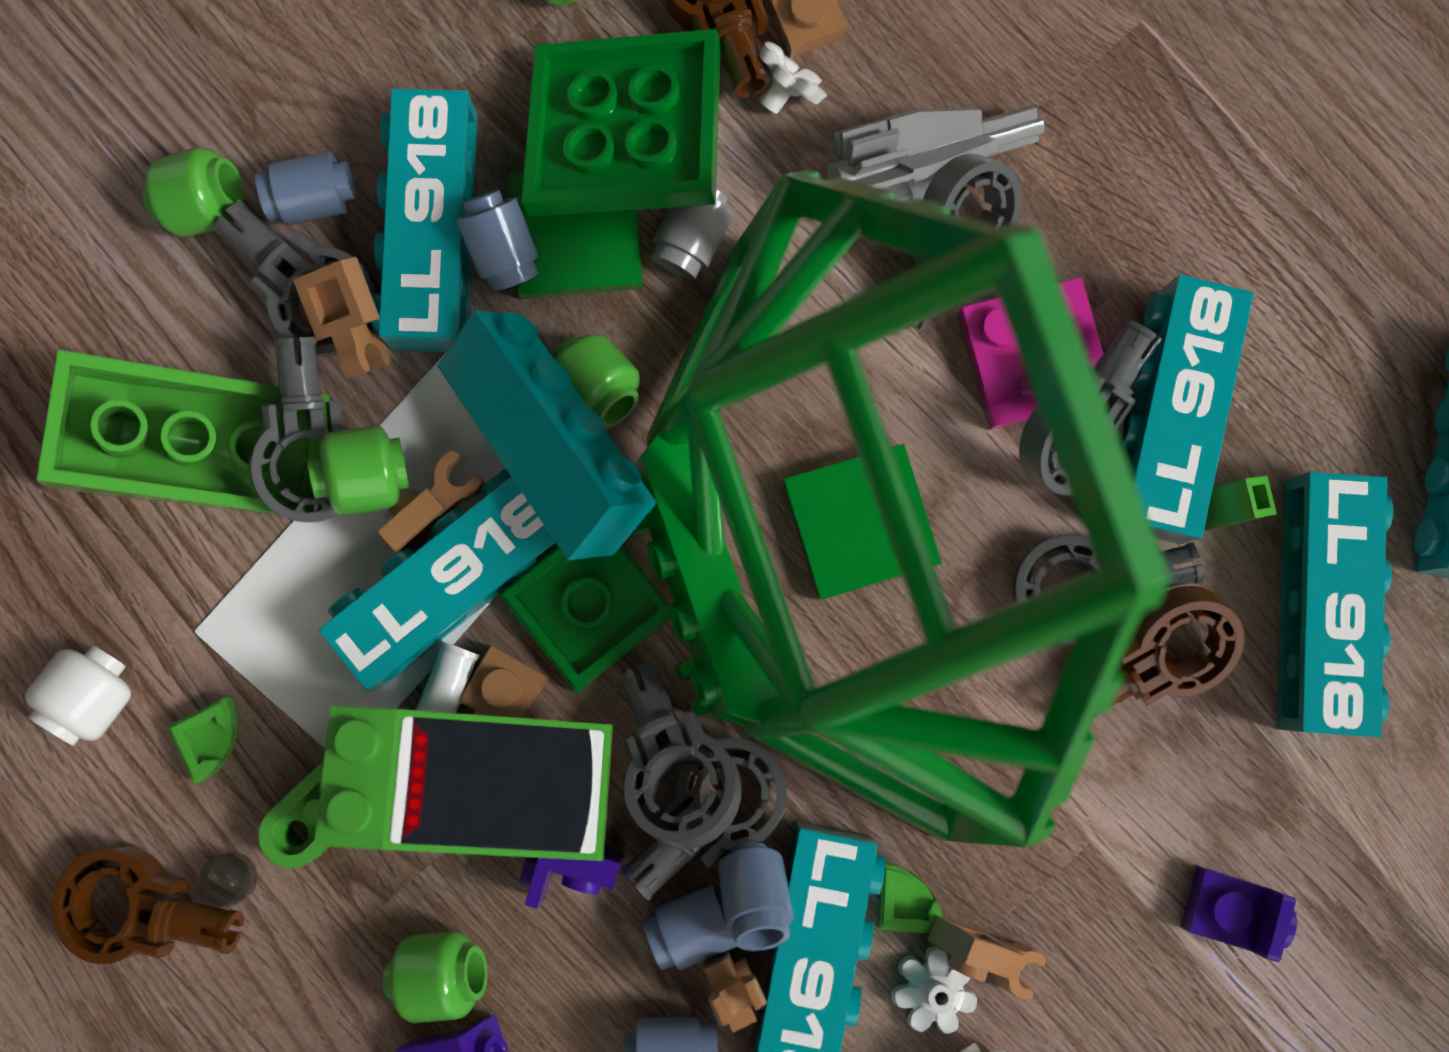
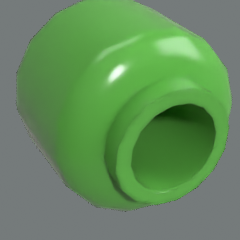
[142,147,245,237]
[552,335,640,428]
[307,425,409,516]
[383,931,488,1023]

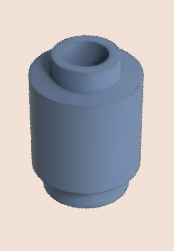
[255,151,356,225]
[456,189,539,291]
[717,842,794,951]
[643,883,737,971]
[624,1016,718,1052]

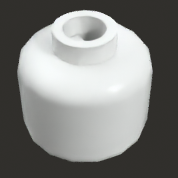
[25,645,131,747]

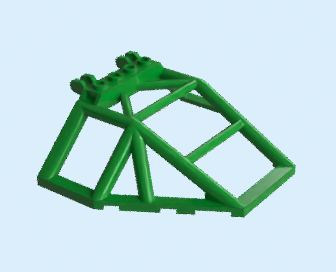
[630,169,1171,848]

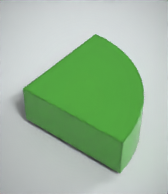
[167,697,239,785]
[877,862,943,933]

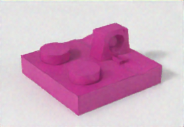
[958,277,1104,430]

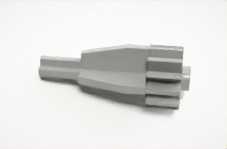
[827,105,1045,202]

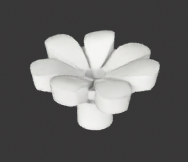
[758,42,827,114]
[891,946,977,1034]

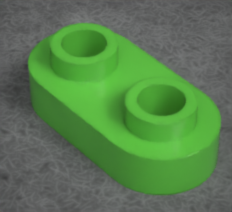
[259,761,329,868]

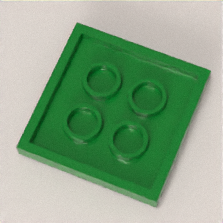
[521,29,721,217]

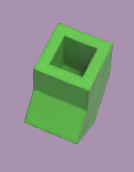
[1205,476,1277,530]

